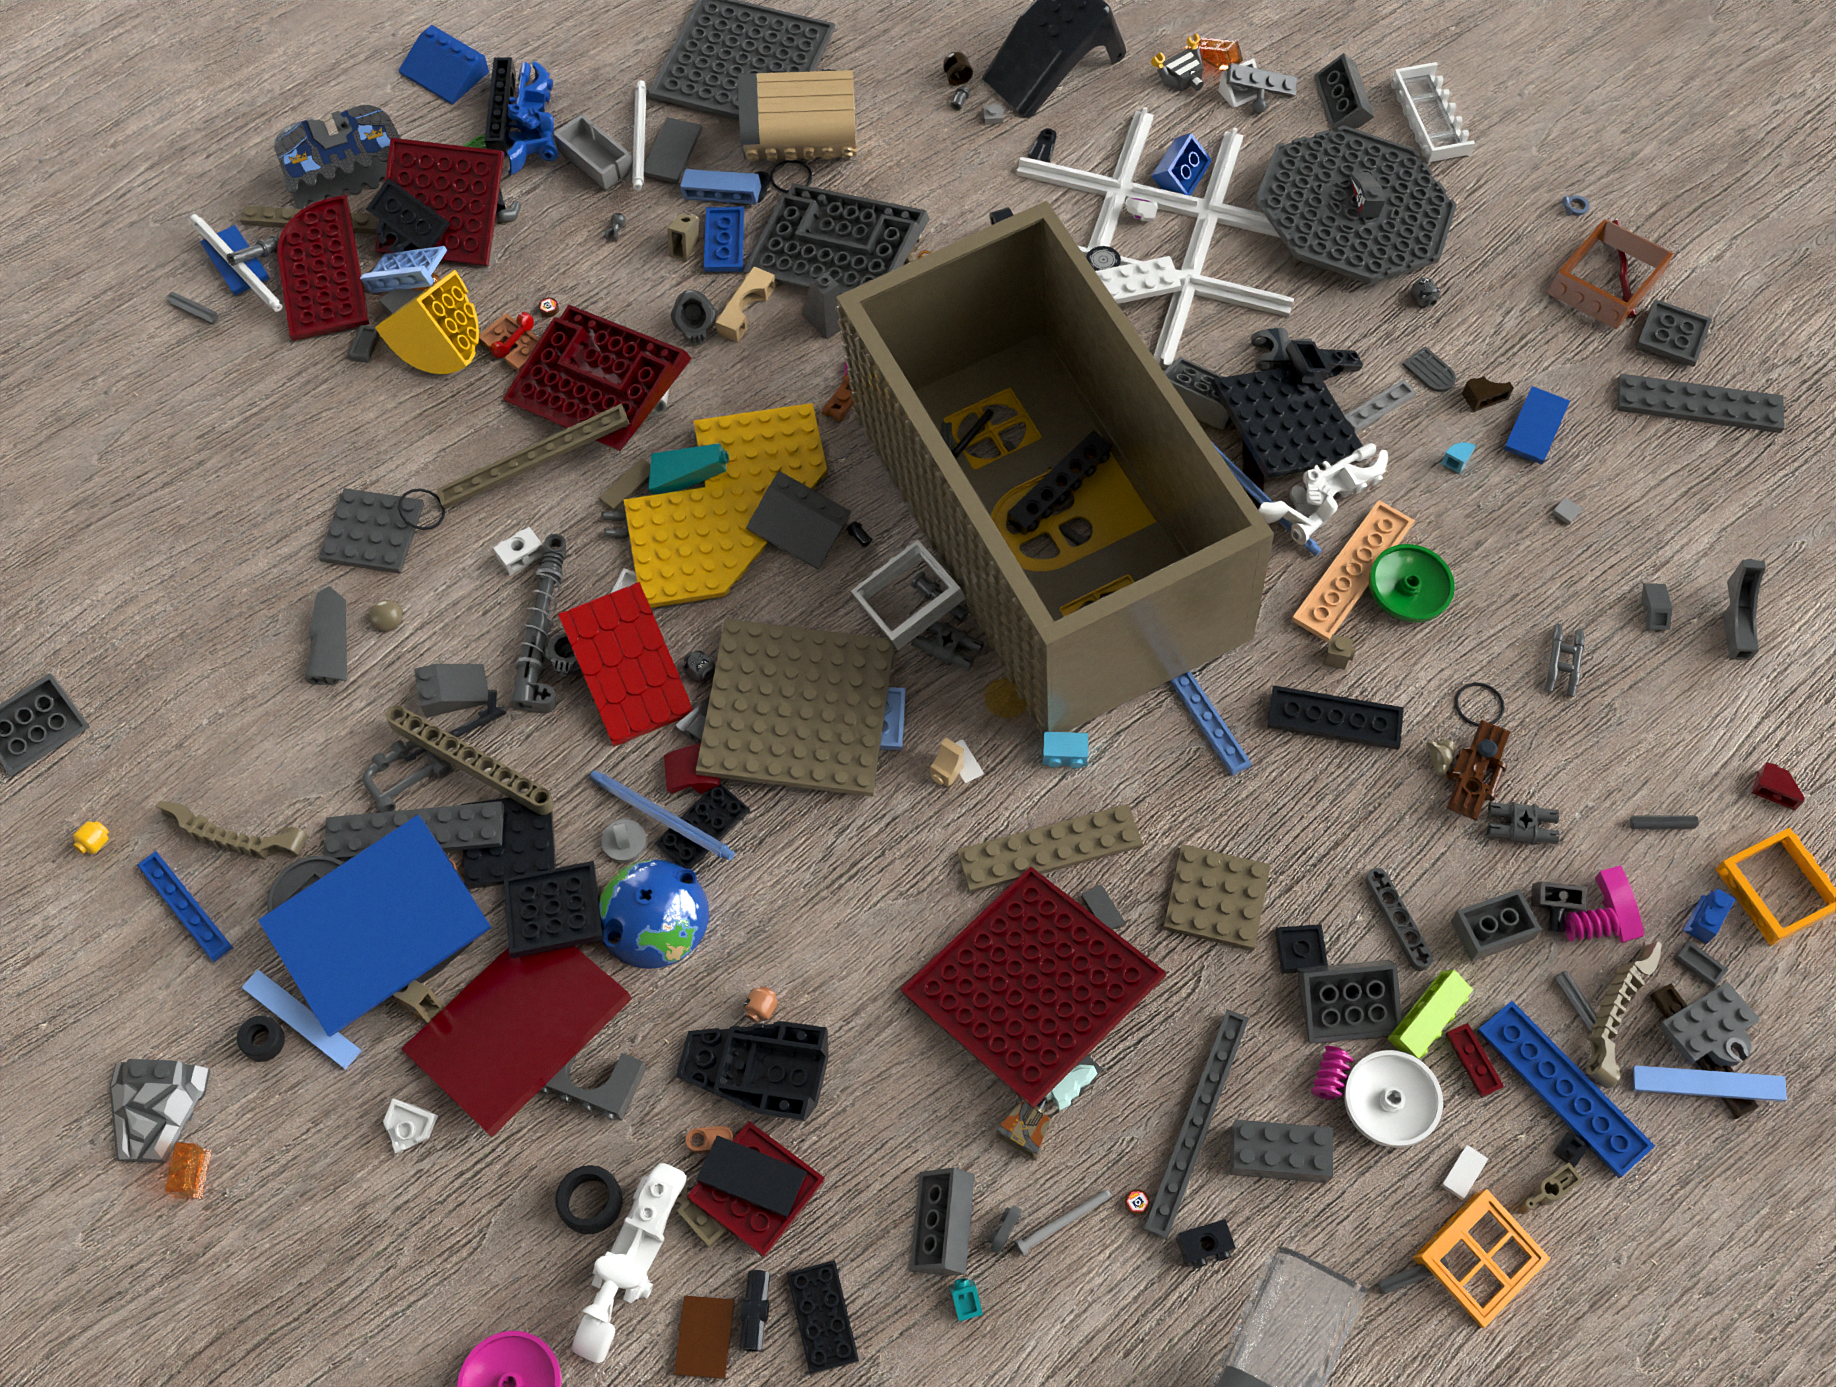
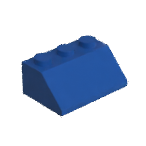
[1151,133,1212,196]

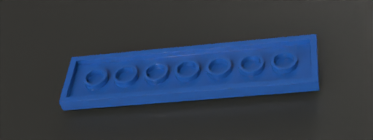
[1477,1001,1655,1179]

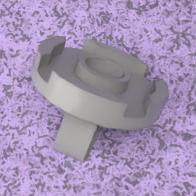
[601,819,647,864]

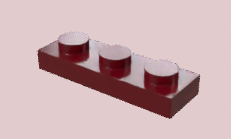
[1445,1023,1505,1099]

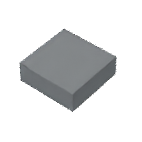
[1552,497,1583,525]

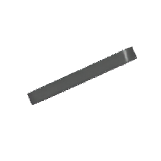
[1365,868,1433,971]

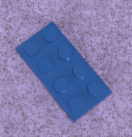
[704,207,745,272]

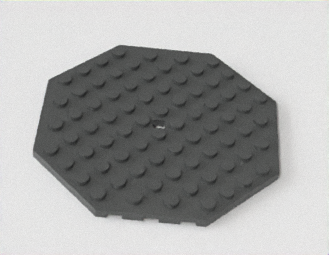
[1255,125,1457,284]

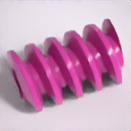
[1565,907,1620,942]
[1311,1045,1354,1100]

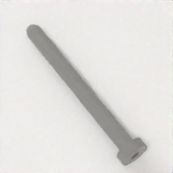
[1014,1190,1111,1257]

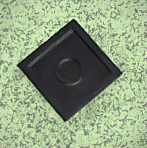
[1275,924,1328,974]

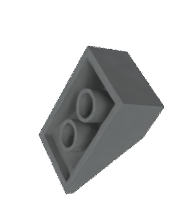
[414,664,488,718]

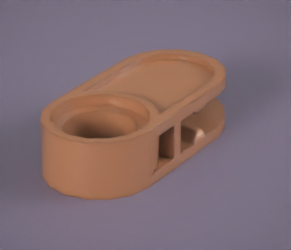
[686,1126,734,1154]

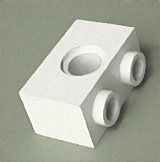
[494,527,544,576]

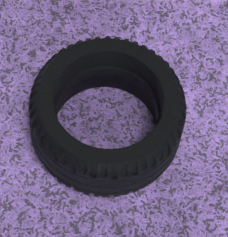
[555,1165,623,1234]

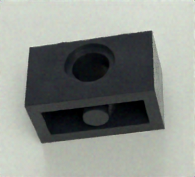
[1176,1219,1236,1269]

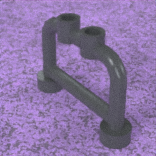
[363,740,453,812]

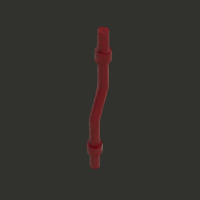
[1612,220,1636,318]

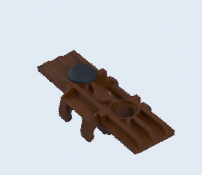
[1447,720,1511,821]

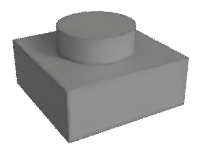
[983,104,1003,124]

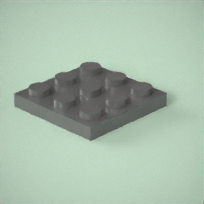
[1636,299,1712,367]

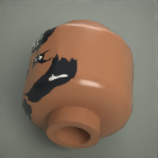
[743,986,778,1023]

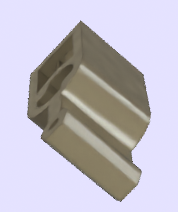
[1519,1162,1584,1214]

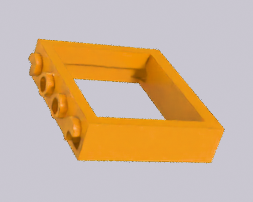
[1715,827,1836,946]

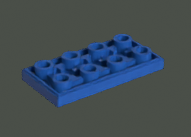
[200,225,270,296]
[1504,386,1570,465]

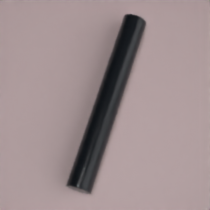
[952,409,994,458]

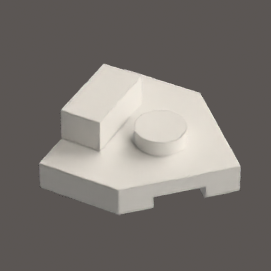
[383,1098,438,1153]

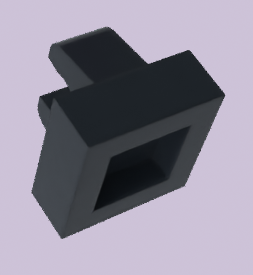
[1553,1132,1589,1168]

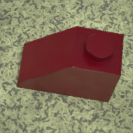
[1751,762,1805,810]

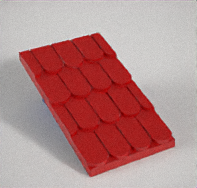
[558,582,693,747]

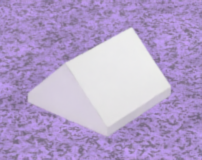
[1218,58,1257,108]

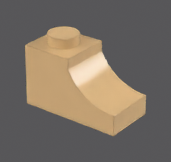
[930,738,964,787]

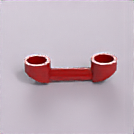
[490,312,534,358]

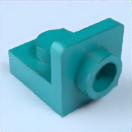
[949,1278,983,1322]

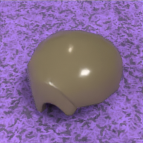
[370,599,404,632]

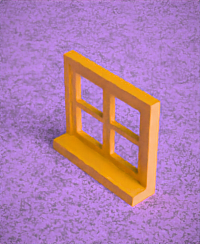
[1412,1189,1550,1328]

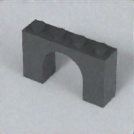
[539,1053,647,1121]

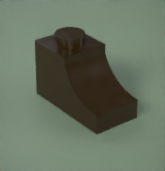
[1462,376,1514,412]

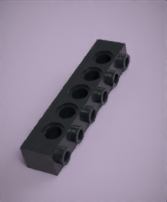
[484,57,516,156]
[1007,430,1112,536]

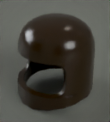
[943,52,973,86]

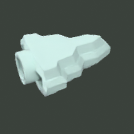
[1044,1065,1097,1111]

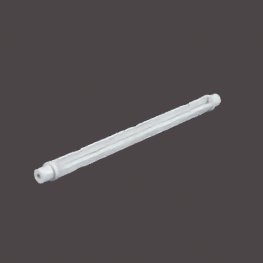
[632,80,646,191]
[190,214,282,312]

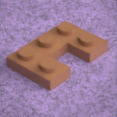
[479,313,540,372]

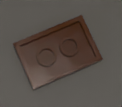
[674,1296,735,1379]

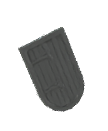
[1402,346,1456,392]

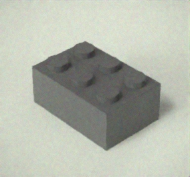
[1451,889,1541,962]

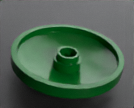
[1369,544,1455,623]

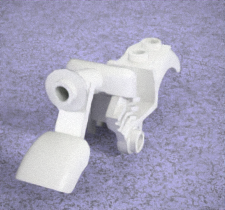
[1258,443,1388,545]
[572,1163,686,1363]

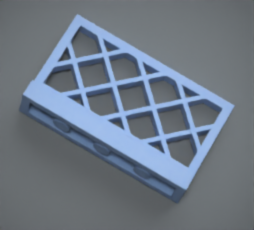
[360,246,447,294]

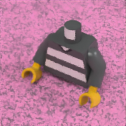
[1151,34,1204,91]

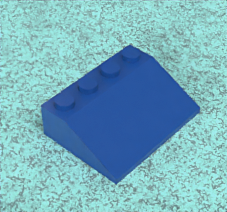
[399,24,489,105]

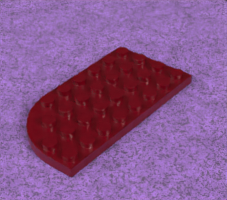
[277,195,370,341]

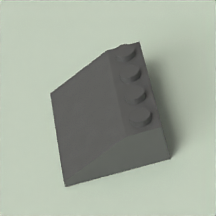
[1164,357,1232,431]
[746,471,851,570]
[0,673,90,777]
[1297,960,1402,1043]

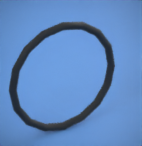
[770,160,812,193]
[398,488,445,530]
[1455,682,1505,726]

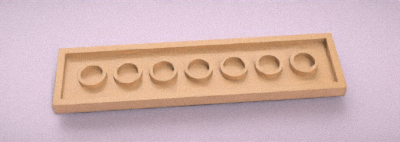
[1291,500,1415,642]

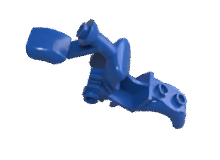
[507,61,559,175]

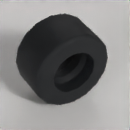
[236,1015,285,1062]

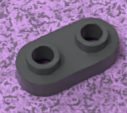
[988,1205,1022,1254]

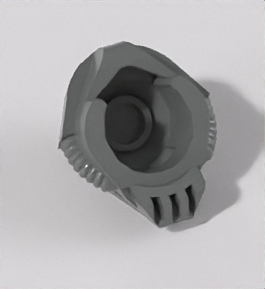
[671,290,716,344]
[545,633,582,676]

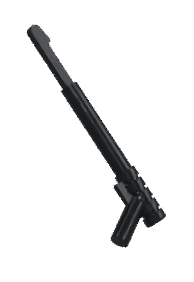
[404,689,506,762]

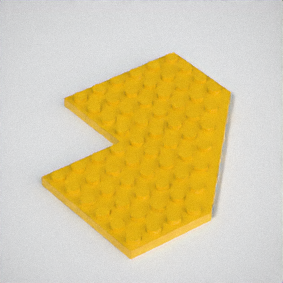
[624,403,827,608]

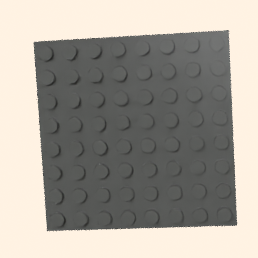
[648,0,835,120]

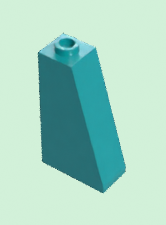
[648,443,729,495]

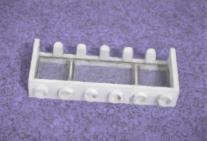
[1391,62,1475,164]

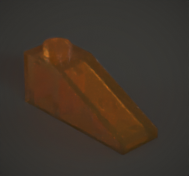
[1185,37,1243,70]

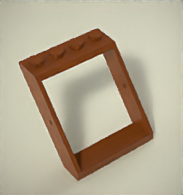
[1547,219,1675,329]

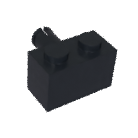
[1531,881,1587,932]

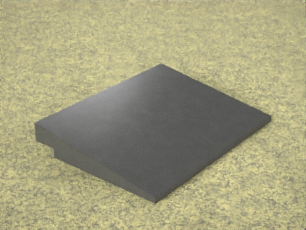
[743,183,930,294]

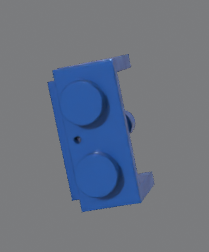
[1683,888,1735,944]

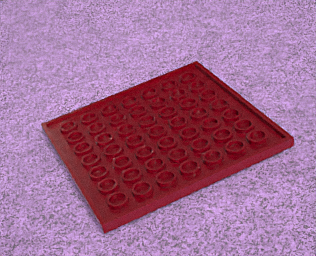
[900,866,1166,1109]

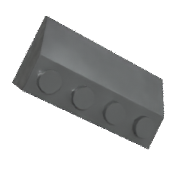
[1314,53,1374,131]
[910,1167,975,1276]

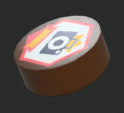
[538,297,559,317]
[1125,1189,1150,1216]

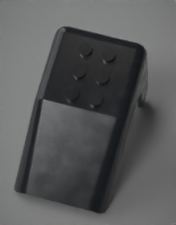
[982,0,1126,117]

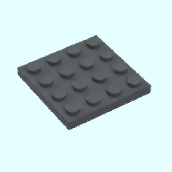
[318,488,424,574]

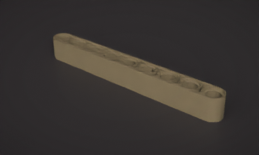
[386,705,554,815]

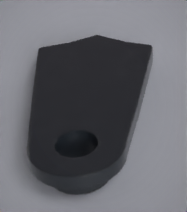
[1028,128,1057,162]

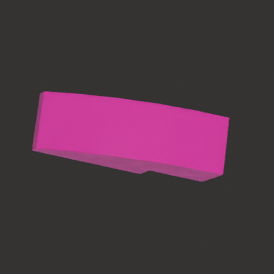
[1595,865,1644,943]

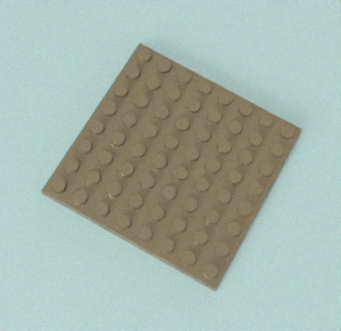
[696,619,894,797]

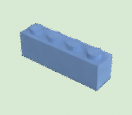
[680,169,761,204]

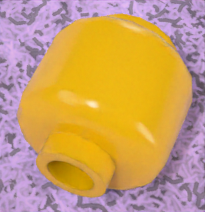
[73,821,109,854]

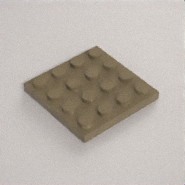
[1163,844,1271,951]

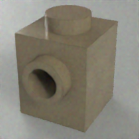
[1324,634,1355,670]

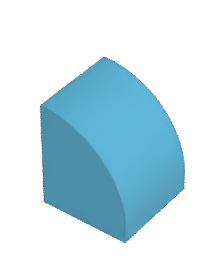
[1441,442,1476,473]

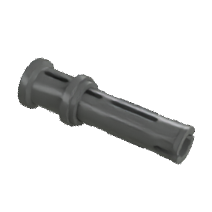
[227,235,279,266]
[911,571,969,622]

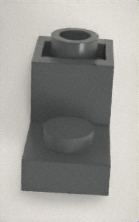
[1641,583,1672,630]

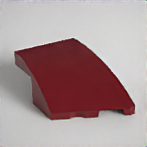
[664,743,721,794]

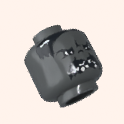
[1411,278,1440,307]
[683,650,715,682]

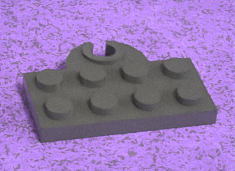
[1659,982,1761,1067]

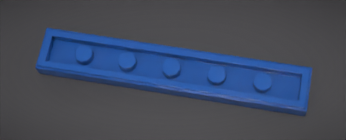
[137,851,233,962]

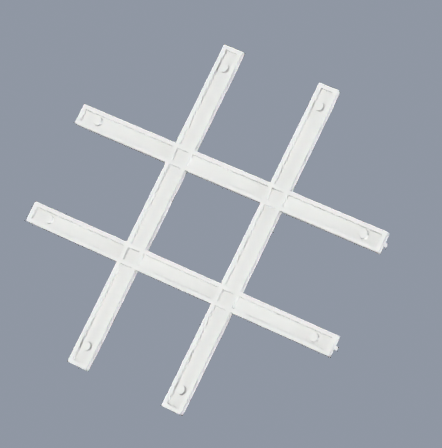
[1017,107,1294,369]

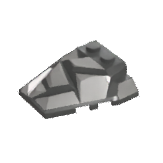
[109,1059,210,1163]

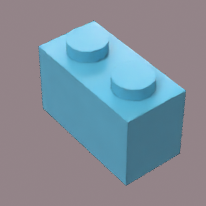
[1043,732,1088,768]

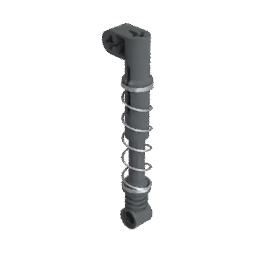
[510,533,566,713]

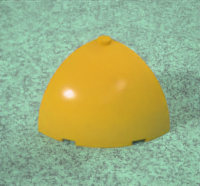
[375,270,479,374]

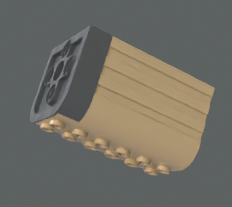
[738,70,857,162]

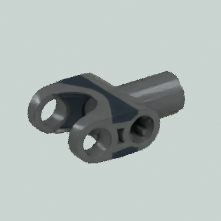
[1251,328,1312,371]

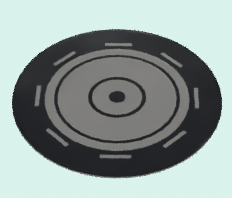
[1086,246,1121,271]

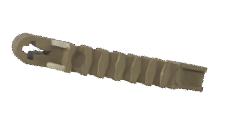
[155,802,308,860]
[1586,941,1662,1089]

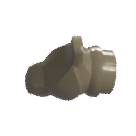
[1426,738,1456,777]

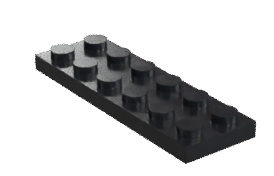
[1267,685,1404,750]

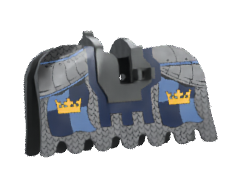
[274,105,401,209]

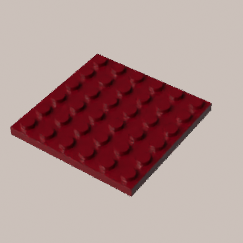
[375,138,504,267]

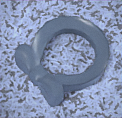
[1561,195,1589,216]

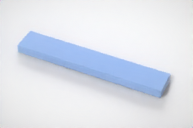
[242,970,361,1070]
[1632,1065,1787,1102]

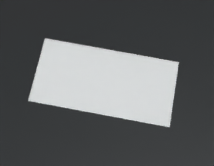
[956,739,984,783]

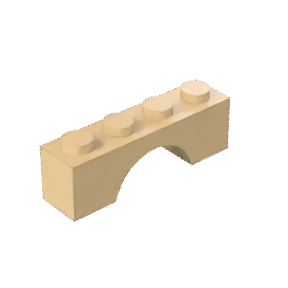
[715,267,776,343]

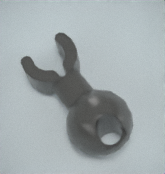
[604,213,626,242]

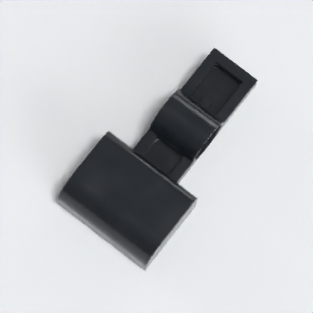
[1285,340,1364,384]

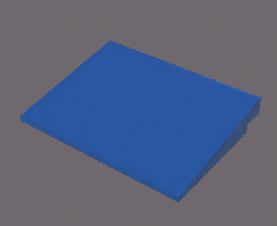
[258,815,492,1037]

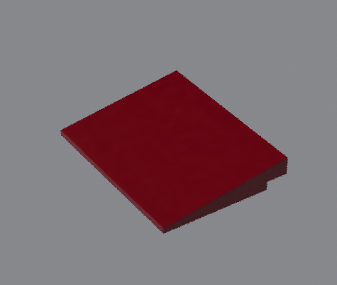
[503,304,692,452]
[401,946,632,1138]

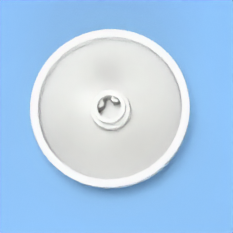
[1344,1050,1443,1148]

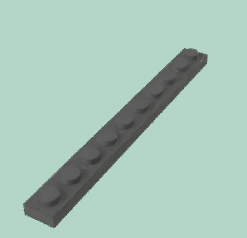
[1144,1009,1249,1240]

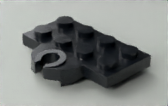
[366,178,451,252]

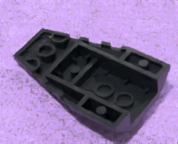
[676,1021,828,1122]

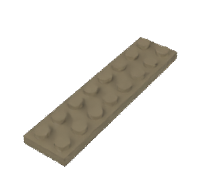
[957,804,1143,893]

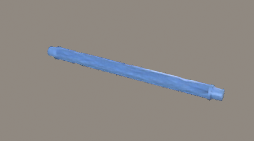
[1212,442,1322,557]
[590,771,735,861]

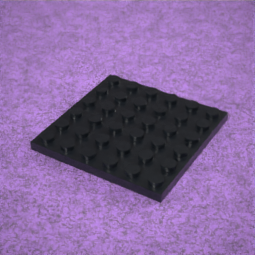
[1211,366,1366,478]

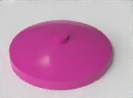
[457,1331,562,1387]

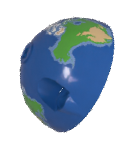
[599,859,709,969]

